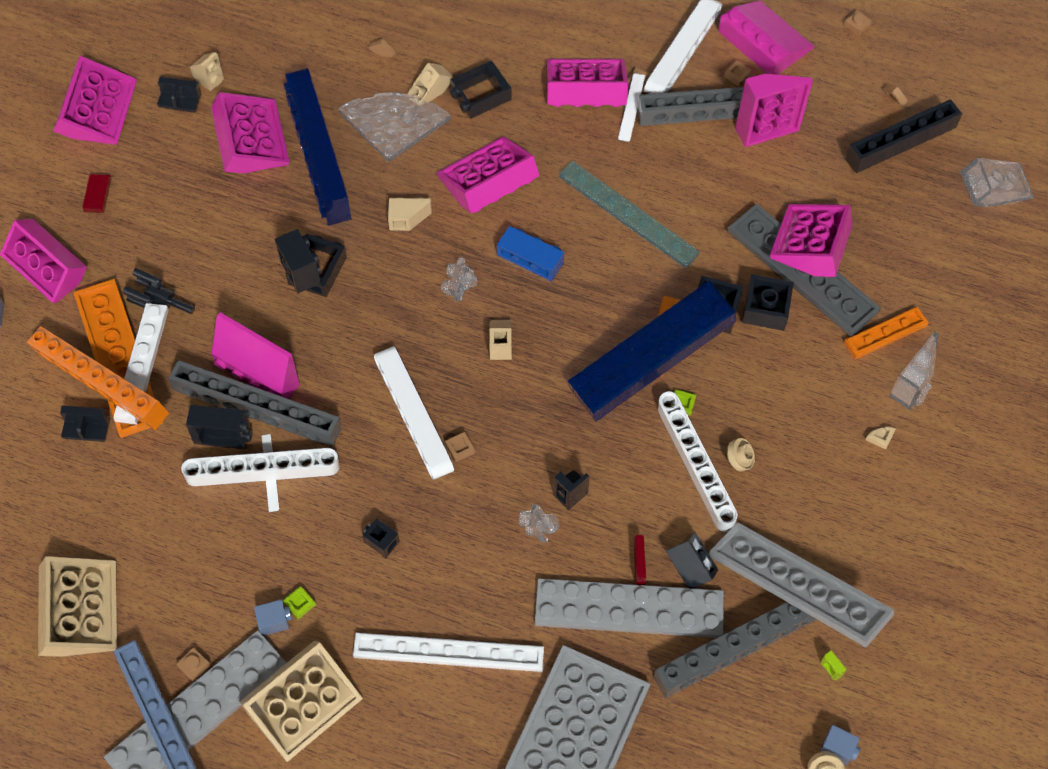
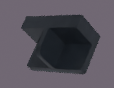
[157,76,202,113]
[60,406,111,442]
[553,470,590,510]
[667,532,718,589]

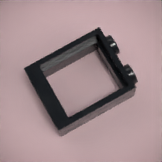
[449,60,512,119]
[286,234,347,298]
[186,405,253,450]

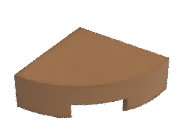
[368,39,396,57]
[883,84,908,106]

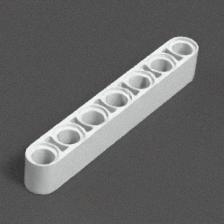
[644,0,722,94]
[374,346,454,480]
[658,392,737,532]
[181,448,340,486]

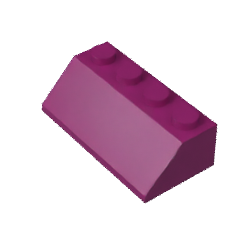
[0,219,87,303]

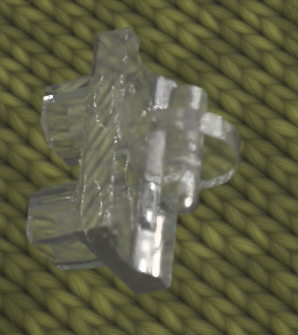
[441,258,478,301]
[519,505,560,542]

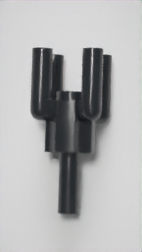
[123,268,195,314]

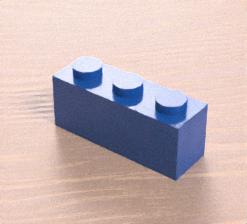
[497,226,564,282]

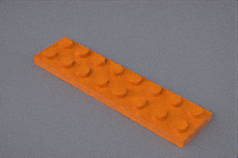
[73,279,164,438]

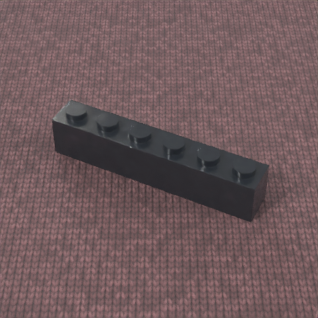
[845,99,962,173]

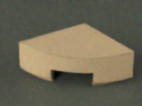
[866,426,896,449]

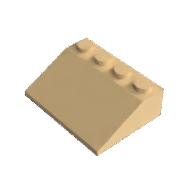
[38,556,117,657]
[239,641,363,762]

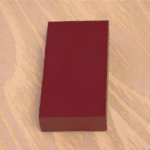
[82,174,111,213]
[633,535,646,586]

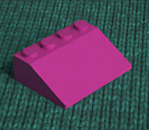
[718,0,814,75]
[53,56,137,145]
[547,59,628,107]
[735,74,813,147]
[211,92,290,173]
[436,136,539,214]
[770,204,853,277]
[211,312,300,399]

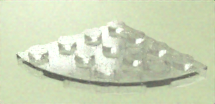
[338,93,450,162]

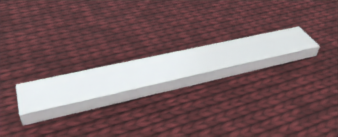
[353,633,544,672]

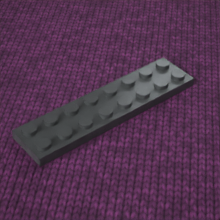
[727,204,881,337]

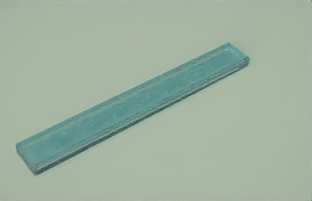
[559,161,700,268]

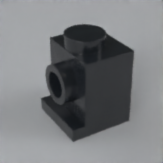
[362,518,400,559]

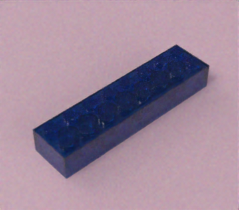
[283,68,352,226]
[568,281,736,422]

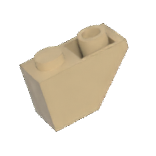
[190,52,224,91]
[407,63,454,107]
[388,197,432,231]
[490,320,512,360]

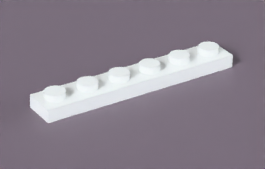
[113,303,169,424]

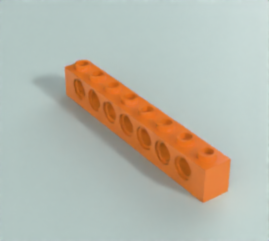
[26,326,169,431]

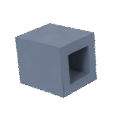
[254,600,292,636]
[819,725,861,766]

